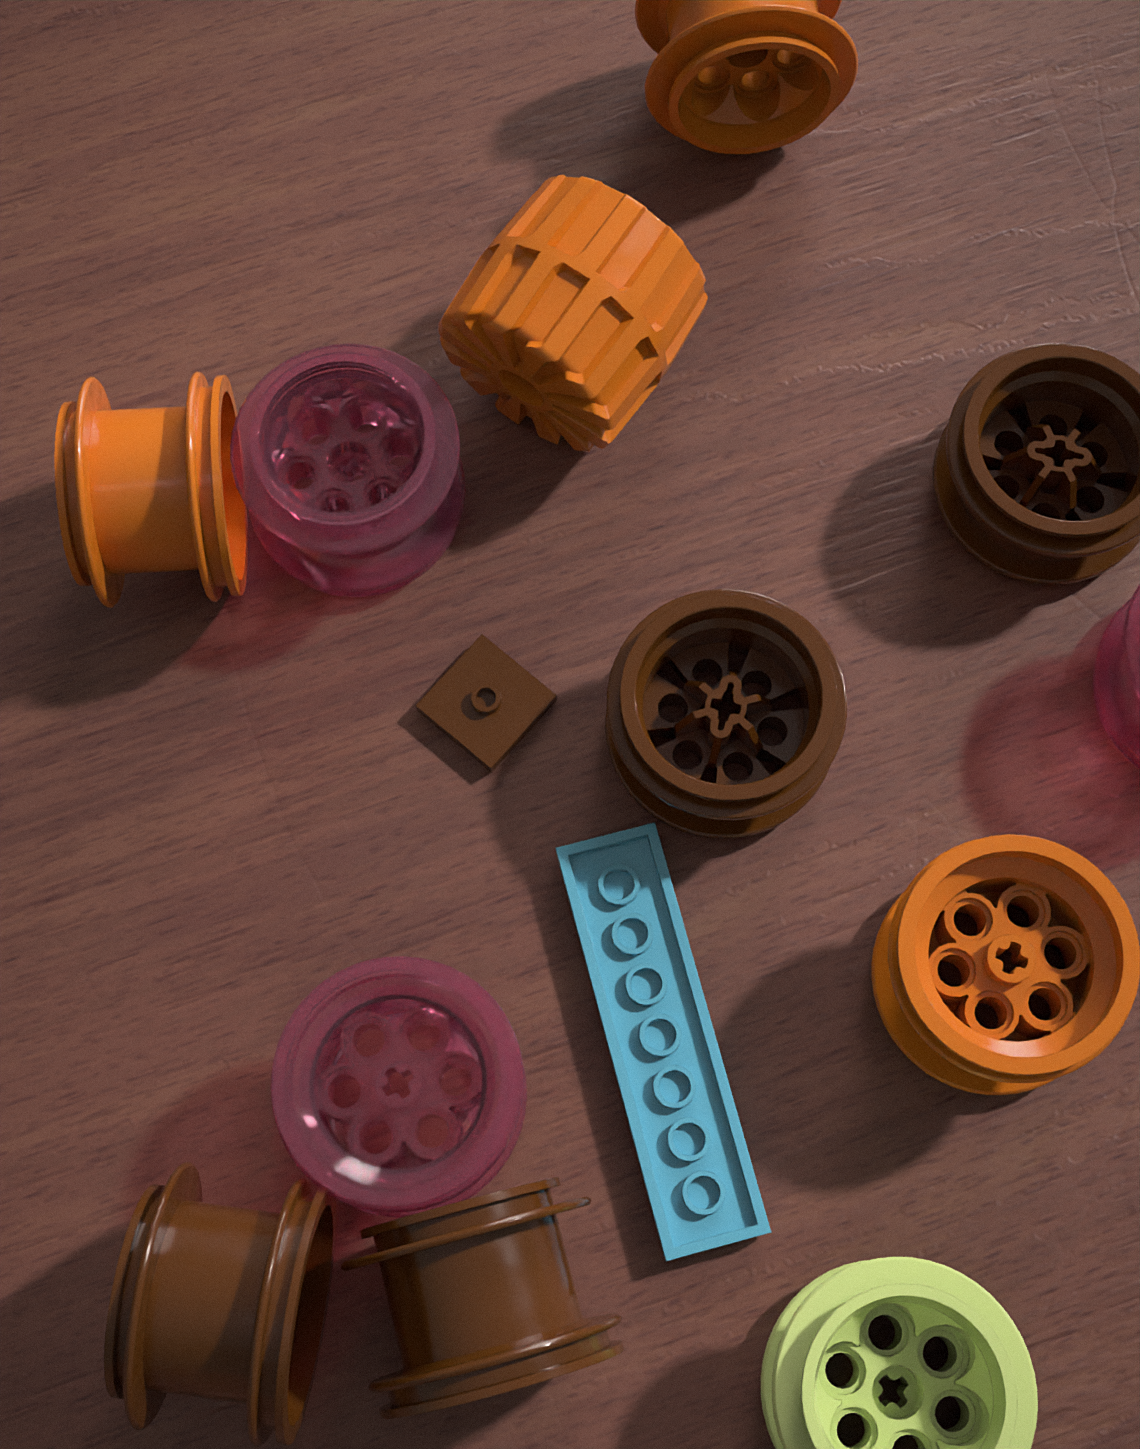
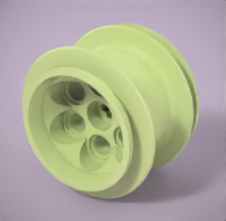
[761,1257,1038,1449]

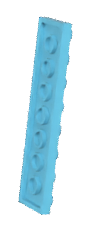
[556,822,771,1262]

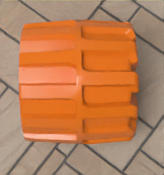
[438,175,708,452]

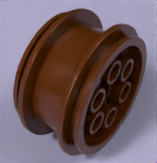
[932,343,1140,585]
[605,589,847,839]

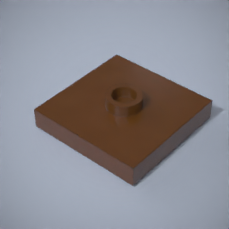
[416,634,557,773]

